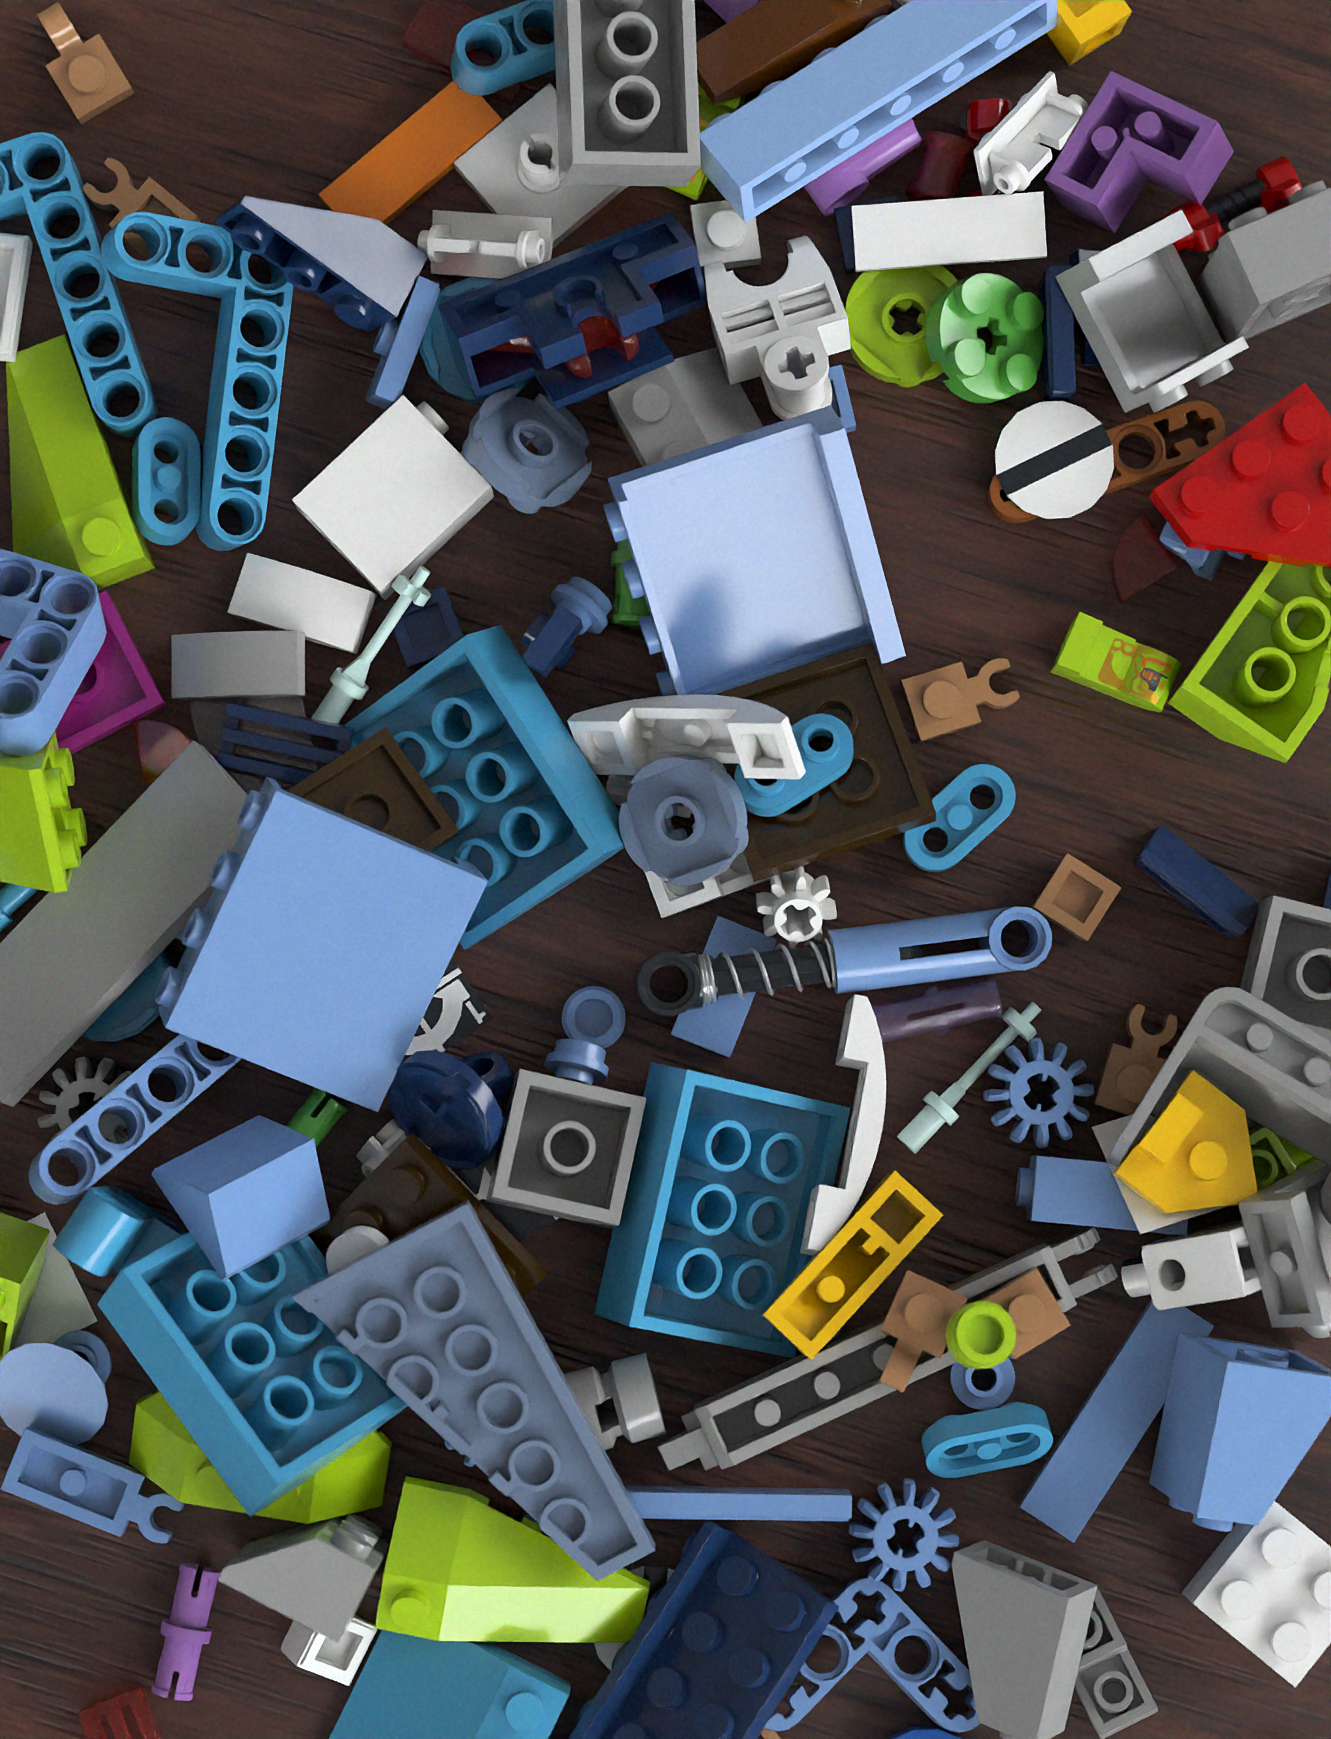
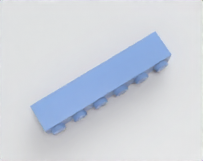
[700,0,1057,223]

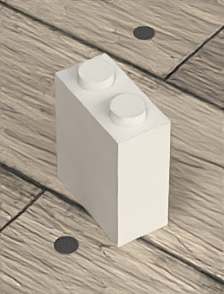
[292,395,494,600]

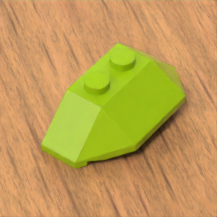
[129,1390,392,1524]

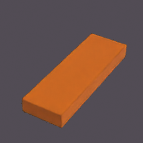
[318,80,503,225]

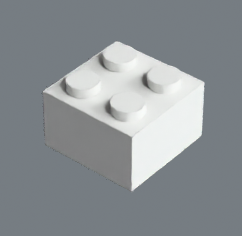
[1182,1501,1331,1687]

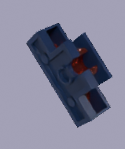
[438,212,708,409]

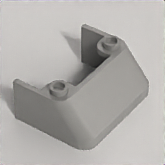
[1106,987,1331,1284]

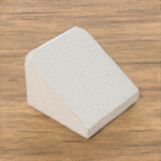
[281,1615,378,1686]

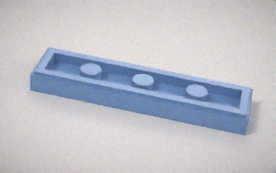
[1018,1298,1214,1543]
[624,1485,852,1521]

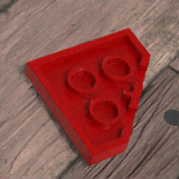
[1149,383,1331,568]

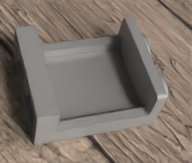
[1055,209,1249,413]
[1238,1159,1331,1328]

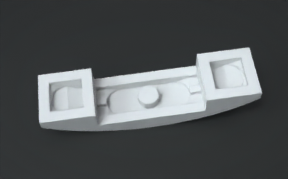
[567,694,806,779]
[800,994,886,1255]

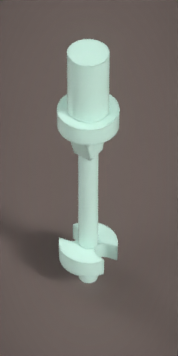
[312,566,431,724]
[897,1002,1041,1154]

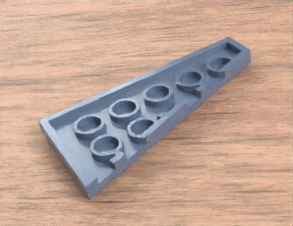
[292,1200,656,1581]

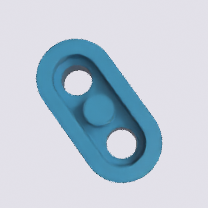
[132,417,201,545]
[734,714,854,817]
[903,764,1016,872]
[921,1402,1053,1478]

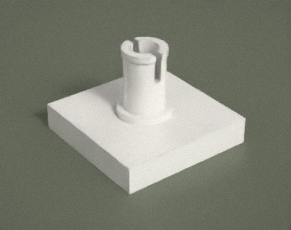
[454,83,628,249]

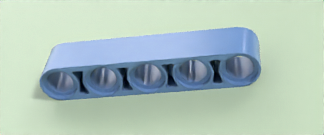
[28,1034,242,1205]

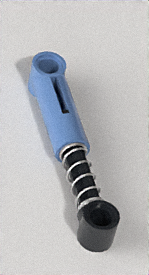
[633,906,1052,1016]

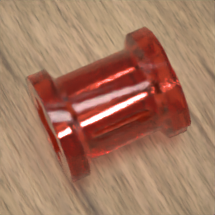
[905,131,976,201]

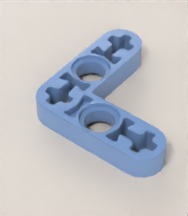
[764,1578,980,1733]

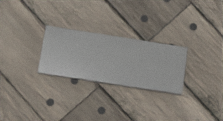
[0,740,247,1107]

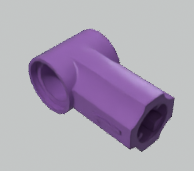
[803,118,922,216]

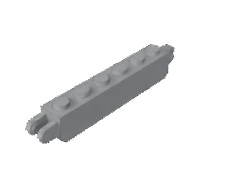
[657,1227,1118,1471]

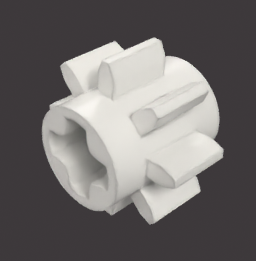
[756,866,837,948]

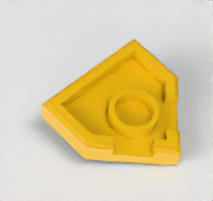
[1112,1070,1257,1214]

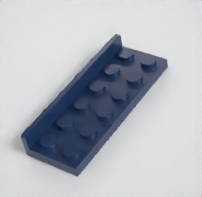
[569,1520,840,1739]

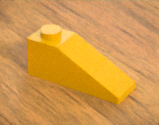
[763,1170,943,1360]

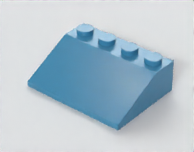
[332,625,625,950]
[594,1062,851,1358]
[97,1232,408,1517]
[329,1630,571,1739]

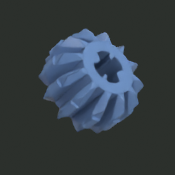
[983,1038,1094,1148]
[848,1478,959,1591]

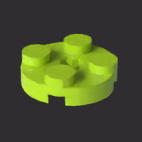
[845,265,958,388]

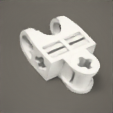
[704,235,851,420]

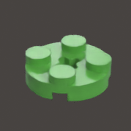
[925,273,1044,404]

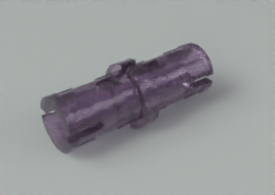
[871,978,1003,1045]

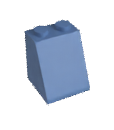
[1149,1333,1331,1531]

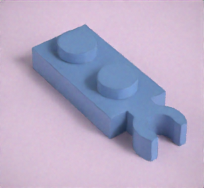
[1,1426,185,1543]

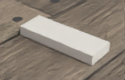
[851,191,1047,272]

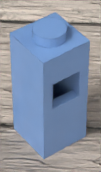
[1015,1156,1188,1236]

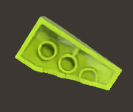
[6,334,155,590]
[1168,561,1331,763]
[375,1476,650,1643]

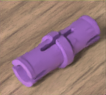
[151,1562,221,1701]

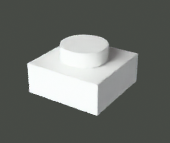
[690,200,761,272]

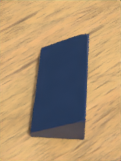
[1132,826,1258,940]

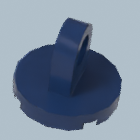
[388,1050,513,1170]

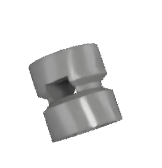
[563,1352,666,1450]

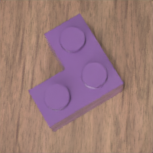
[1044,71,1234,234]

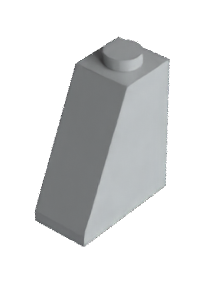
[951,1540,1098,1739]

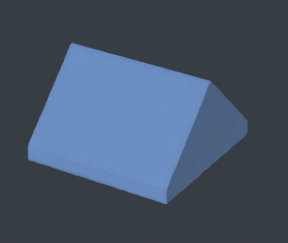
[151,1115,330,1281]

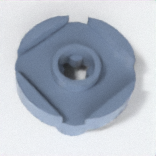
[462,389,592,514]
[619,754,749,886]

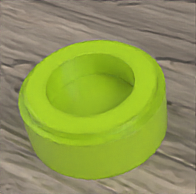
[945,1301,1016,1369]

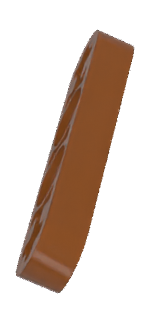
[987,401,1226,524]

